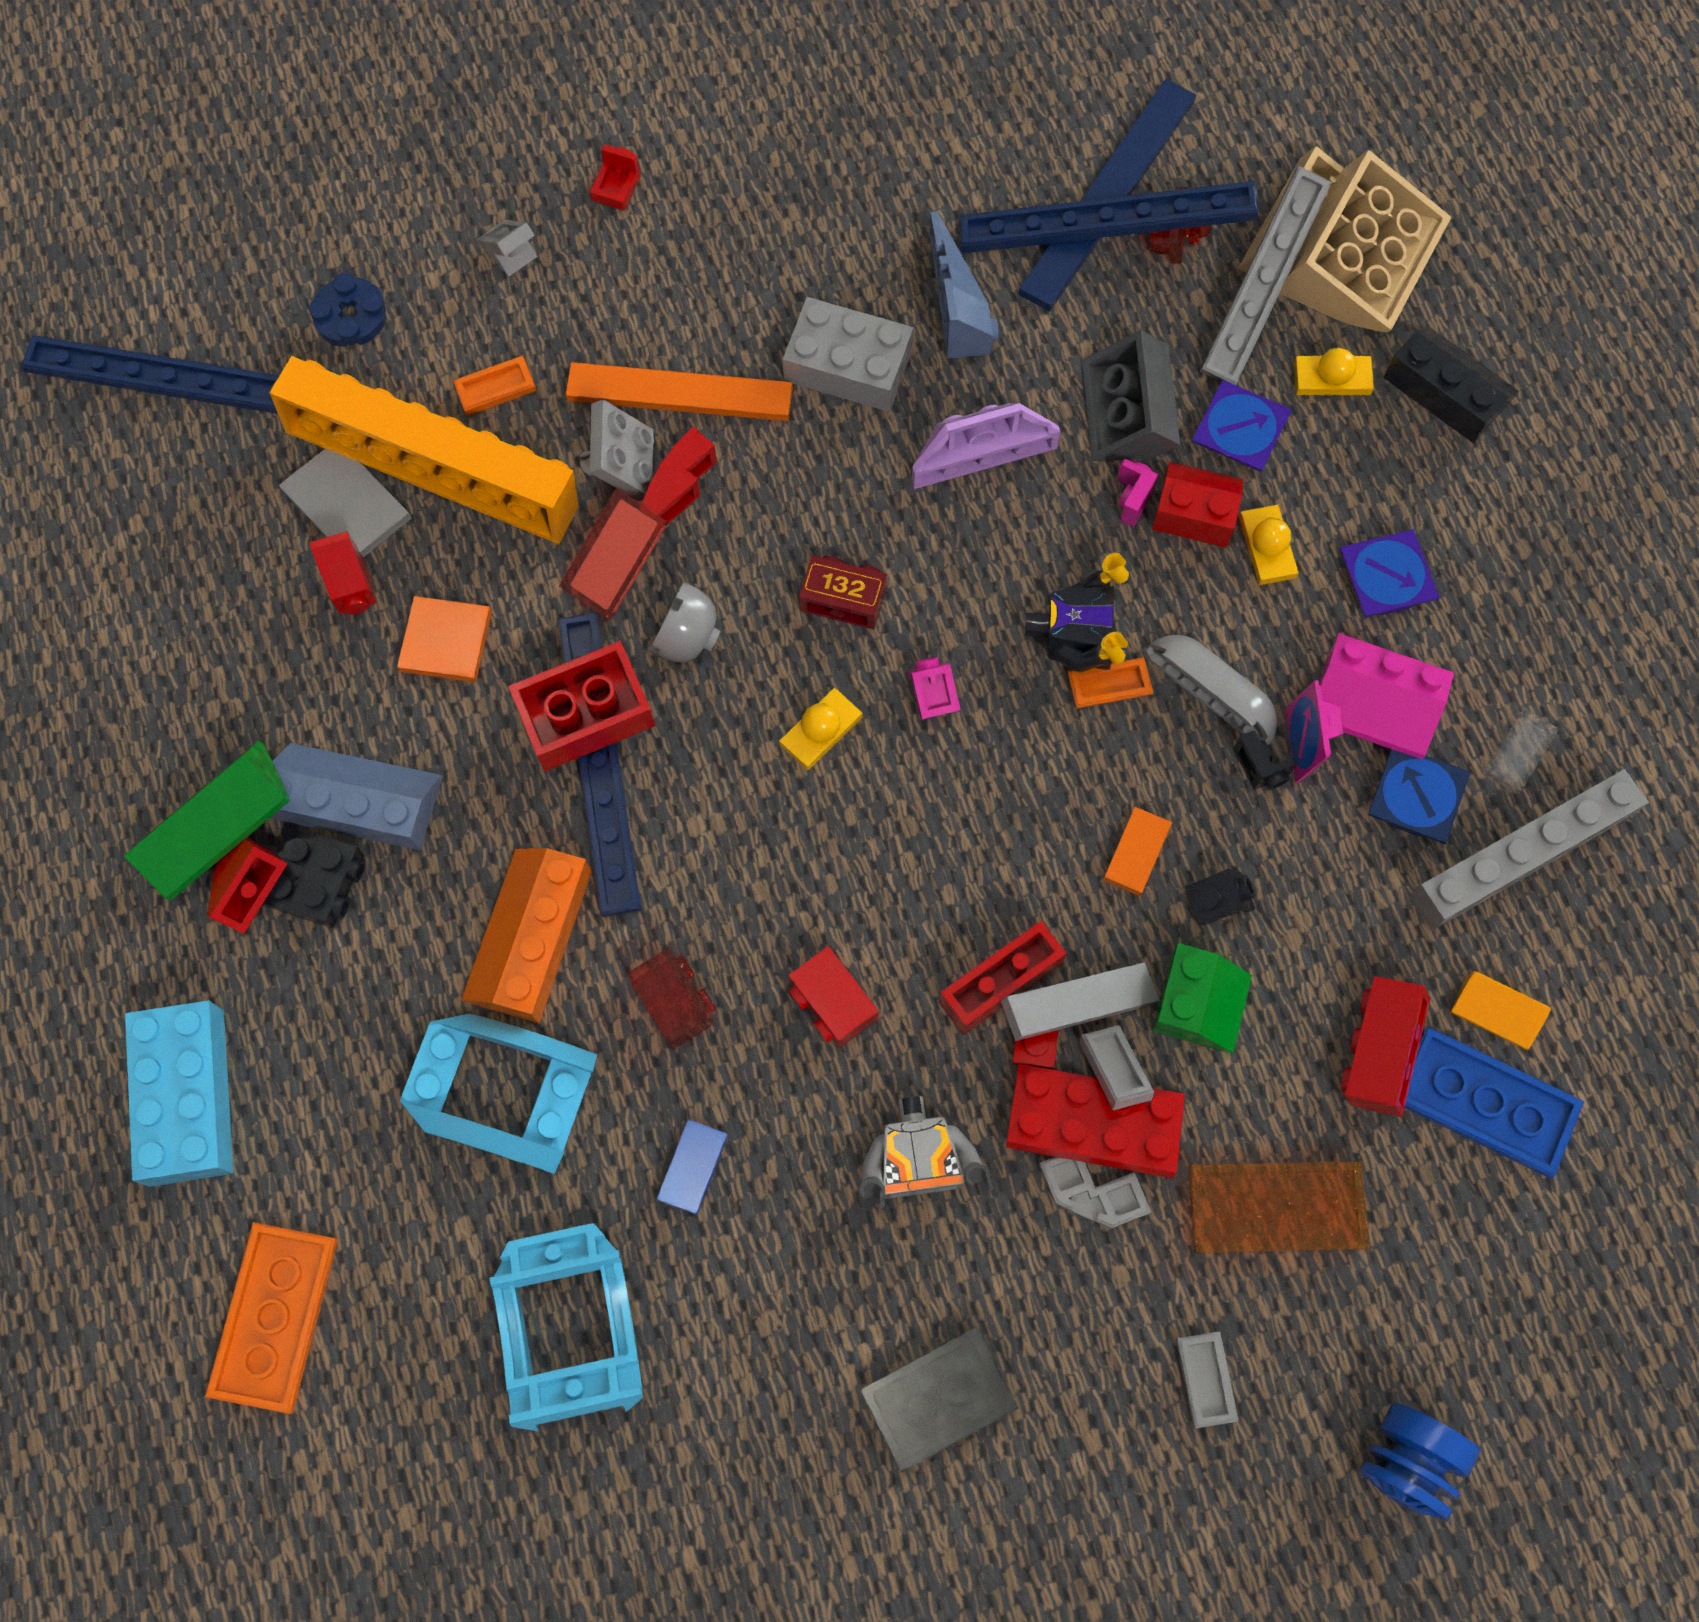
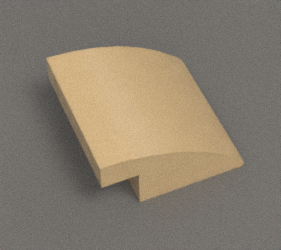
[1238,146,1451,333]

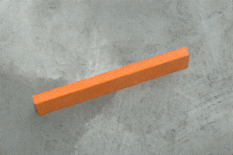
[566,362,793,421]

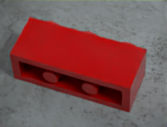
[939,921,1067,1036]
[1341,976,1430,1117]

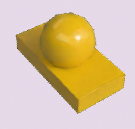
[1294,348,1374,395]
[1239,505,1299,585]
[779,687,863,771]

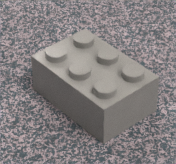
[782,297,914,412]

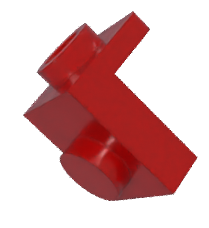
[590,144,641,211]

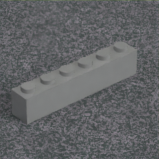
[1409,769,1649,931]

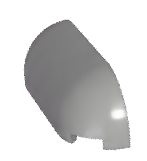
[1141,635,1277,746]

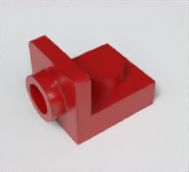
[1012,1030,1059,1070]

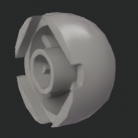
[649,581,721,662]

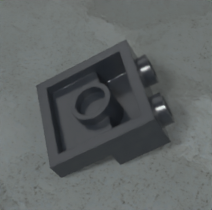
[262,827,365,929]

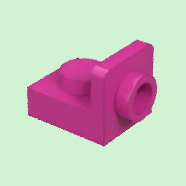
[1117,459,1158,527]
[907,657,960,719]

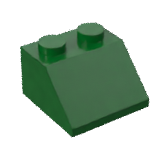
[1152,943,1252,1054]

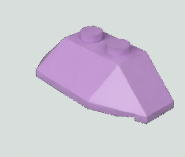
[912,403,1060,489]

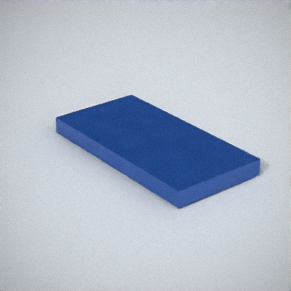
[1405,1026,1585,1179]

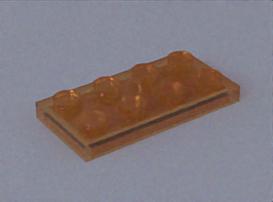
[1188,1161,1370,1254]

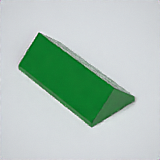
[124,740,290,901]

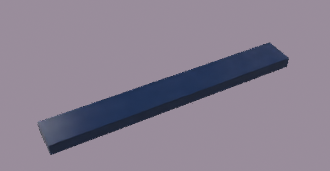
[1018,79,1197,312]
[960,181,1258,253]
[21,335,279,414]
[558,613,642,917]

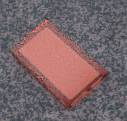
[559,489,669,620]

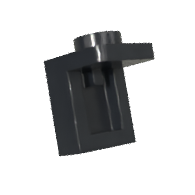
[1185,869,1256,925]

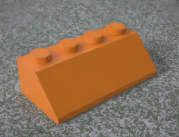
[461,848,592,1024]

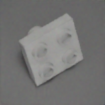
[580,399,654,500]

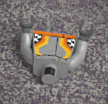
[859,1096,993,1209]

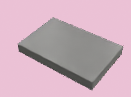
[279,449,412,557]

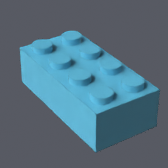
[125,1001,233,1187]

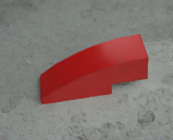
[640,426,717,540]

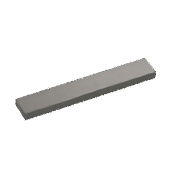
[1200,166,1332,385]

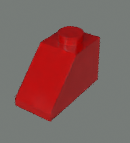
[309,531,377,615]
[207,837,287,934]

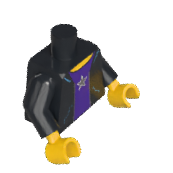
[1025,553,1129,673]

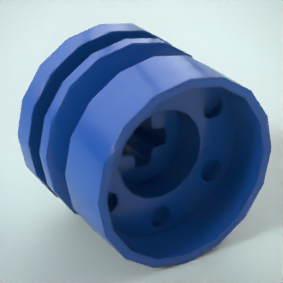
[1359,1402,1481,1522]

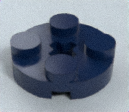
[309,273,386,347]

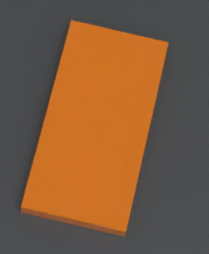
[205,1222,338,1414]

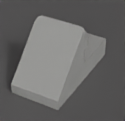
[476,220,538,277]

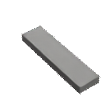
[1001,962,1160,1041]

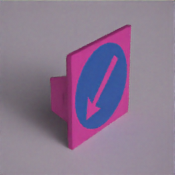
[1285,680,1343,783]

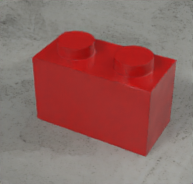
[788,946,879,1048]

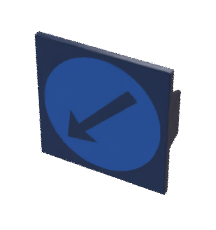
[1368,749,1471,844]

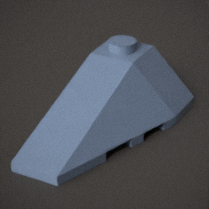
[929,211,999,359]

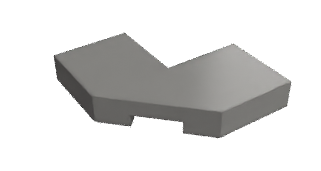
[1039,1157,1151,1229]

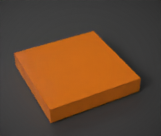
[397,596,492,682]

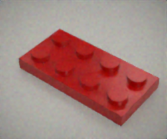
[1005,1064,1185,1179]

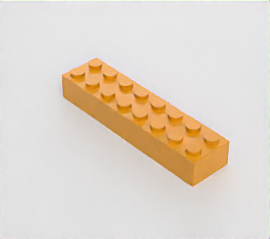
[269,356,579,544]

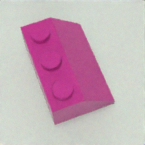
[1319,633,1454,759]

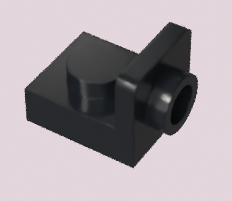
[1233,730,1297,790]

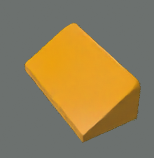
[1450,971,1551,1050]

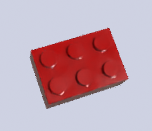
[508,641,656,772]

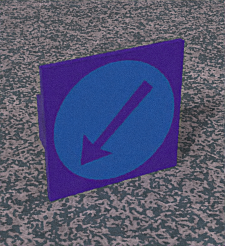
[1191,380,1292,472]
[1339,529,1440,618]

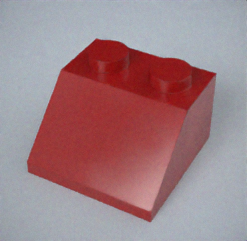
[1152,461,1243,548]

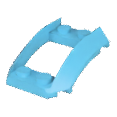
[400,1013,597,1174]
[490,1223,643,1432]

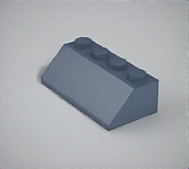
[270,743,443,851]

